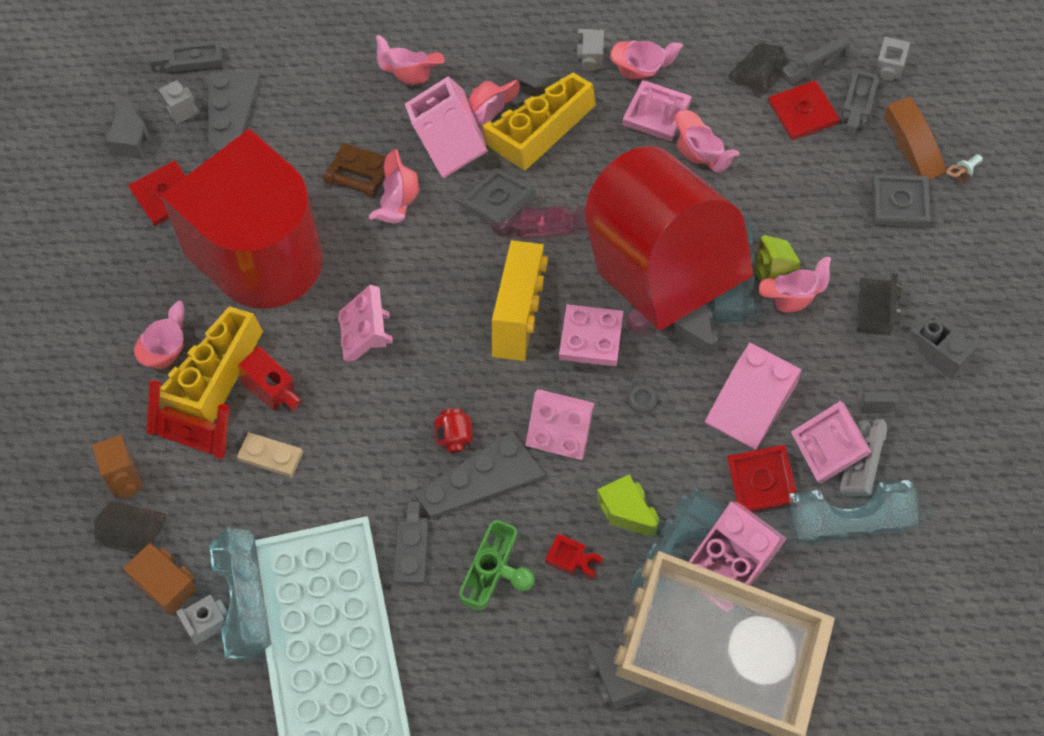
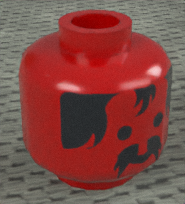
[434,408,473,453]

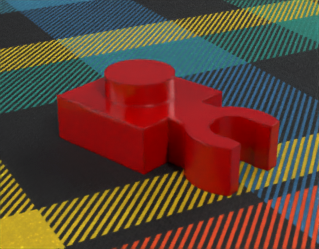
[545,533,603,579]

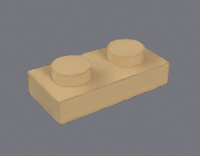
[237,432,303,478]

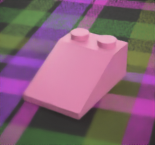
[704,343,801,450]

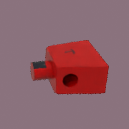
[238,346,302,413]

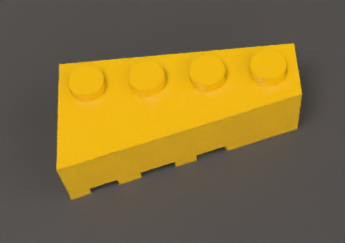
[482,72,596,171]
[492,240,548,361]
[159,306,263,423]

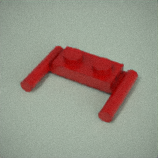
[146,380,230,459]

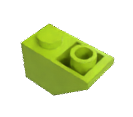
[753,235,801,280]
[597,475,660,537]

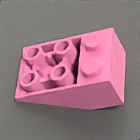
[405,76,488,178]
[689,502,787,613]

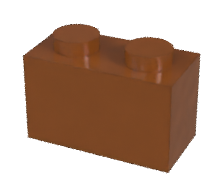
[92,435,144,499]
[123,543,197,616]

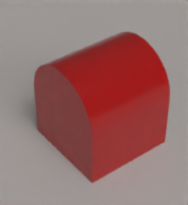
[161,128,323,309]
[585,146,753,331]

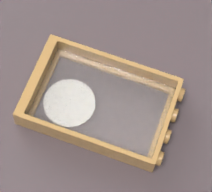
[614,551,835,736]

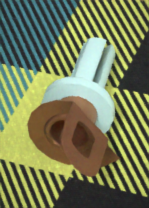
[946,154,983,183]

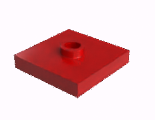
[768,80,840,141]
[128,160,186,227]
[726,444,799,512]

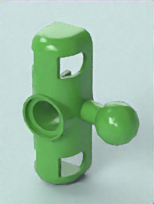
[459,520,535,611]

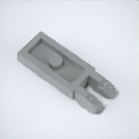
[840,419,888,497]

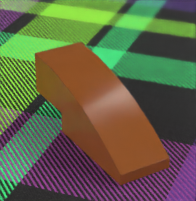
[884,96,947,180]

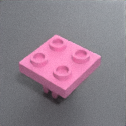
[622,80,692,142]
[338,285,393,361]
[559,304,623,366]
[525,389,594,460]
[791,401,872,483]

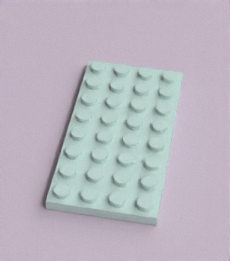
[249,516,411,736]

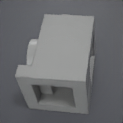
[577,29,604,71]
[874,37,910,81]
[158,80,200,124]
[176,595,229,645]

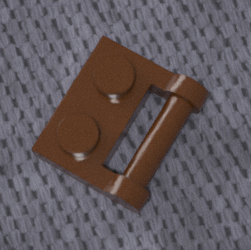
[323,143,387,198]

